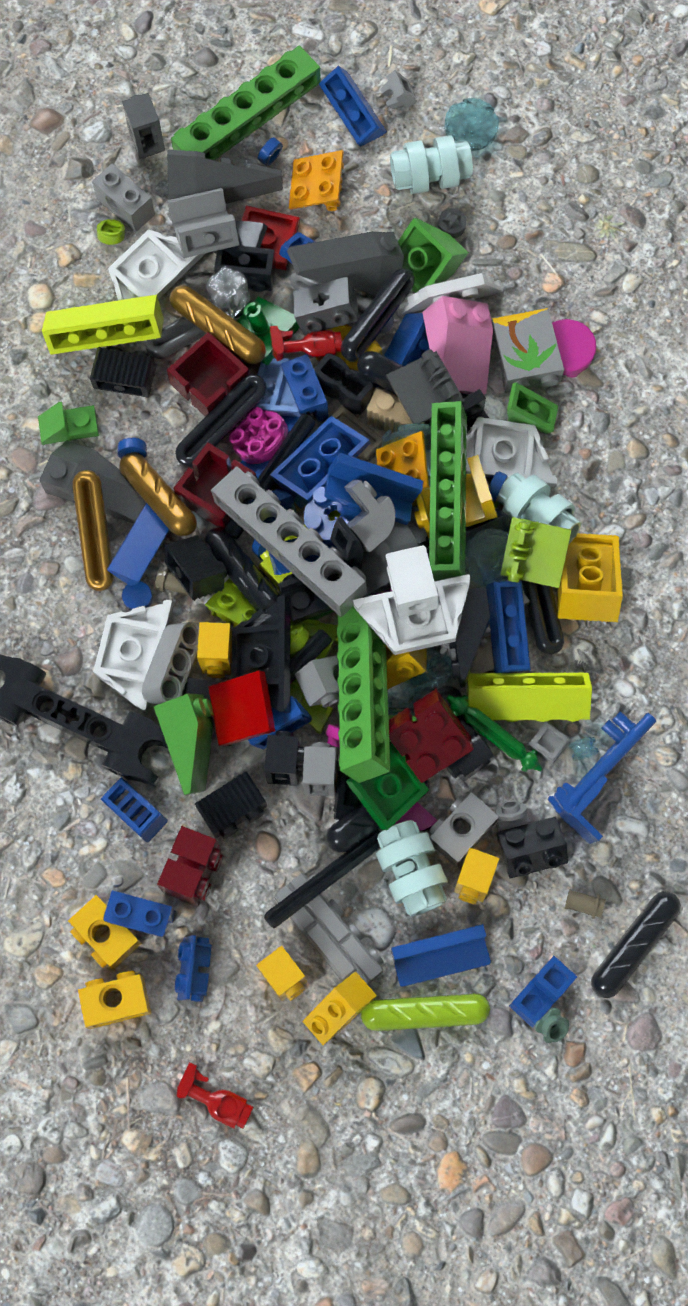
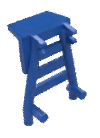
[548,711,656,844]

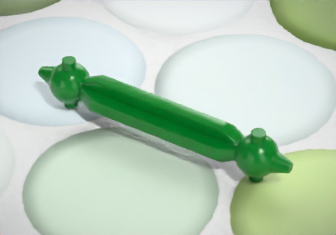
[446,695,543,772]

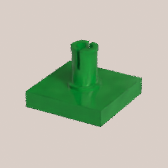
[237,296,300,366]
[346,742,429,830]

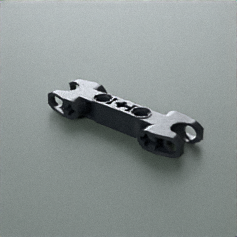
[0,654,168,787]

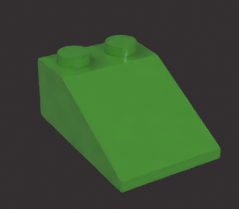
[153,694,213,795]

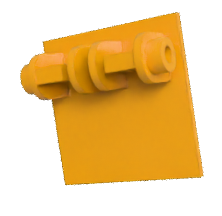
[289,150,344,211]
[376,431,429,490]

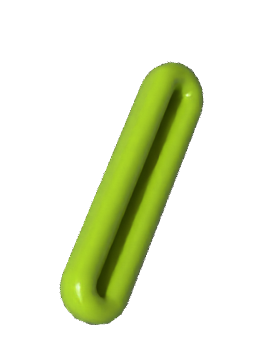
[361,993,490,1031]

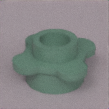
[535,1007,569,1043]

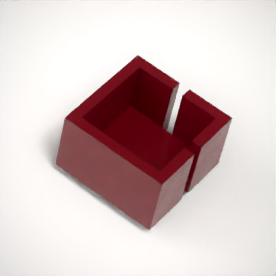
[167,332,250,416]
[173,442,257,529]
[389,689,474,783]
[157,826,224,907]

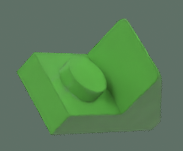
[507,382,558,434]
[38,401,99,445]

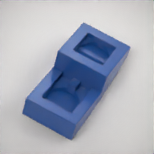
[509,956,577,1028]

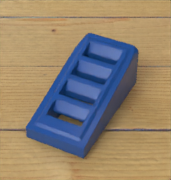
[101,777,168,843]

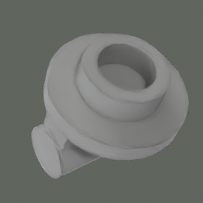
[496,800,530,831]

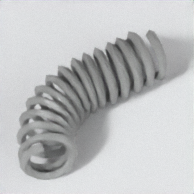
[575,660,594,683]

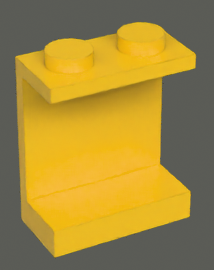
[412,455,497,538]

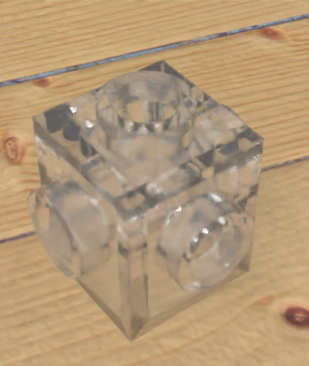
[206,266,250,318]

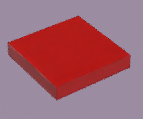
[242,205,300,270]
[209,671,275,746]

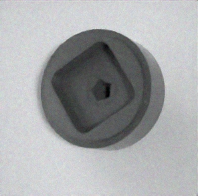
[438,208,466,238]

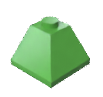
[398,218,469,293]

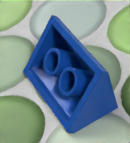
[270,416,371,509]

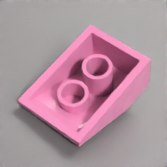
[422,296,493,395]

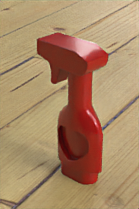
[270,326,342,361]
[177,1062,254,1129]

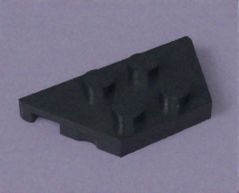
[231,595,291,713]

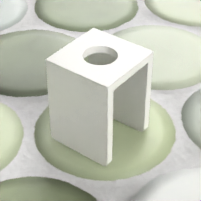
[386,545,438,618]

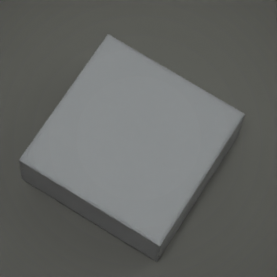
[528,721,571,764]

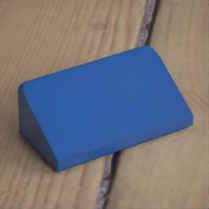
[248,696,313,750]

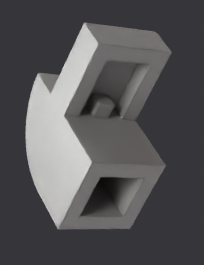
[344,480,395,552]

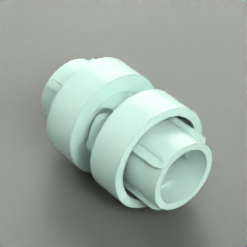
[390,135,473,194]
[496,473,582,544]
[376,820,448,916]

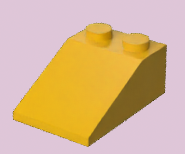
[557,533,623,622]

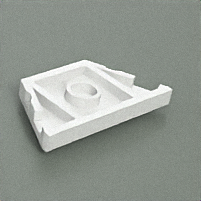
[108,230,206,300]
[396,273,503,317]
[466,417,557,487]
[353,574,470,655]
[93,600,173,713]

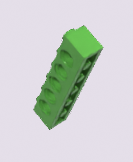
[171,45,321,160]
[429,401,467,581]
[337,606,390,783]

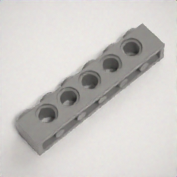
[211,466,367,617]

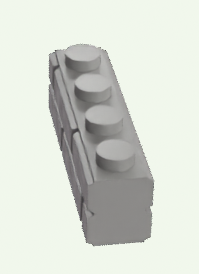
[274,873,384,985]

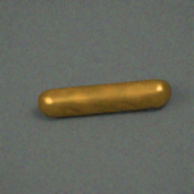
[170,285,266,364]
[119,452,197,536]
[73,470,114,591]

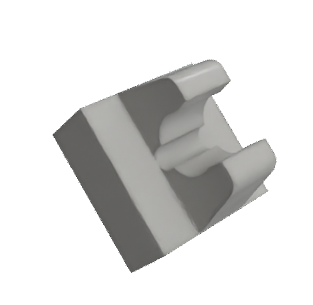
[381,70,417,109]

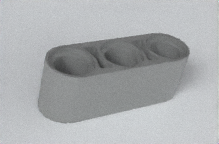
[142,622,199,704]

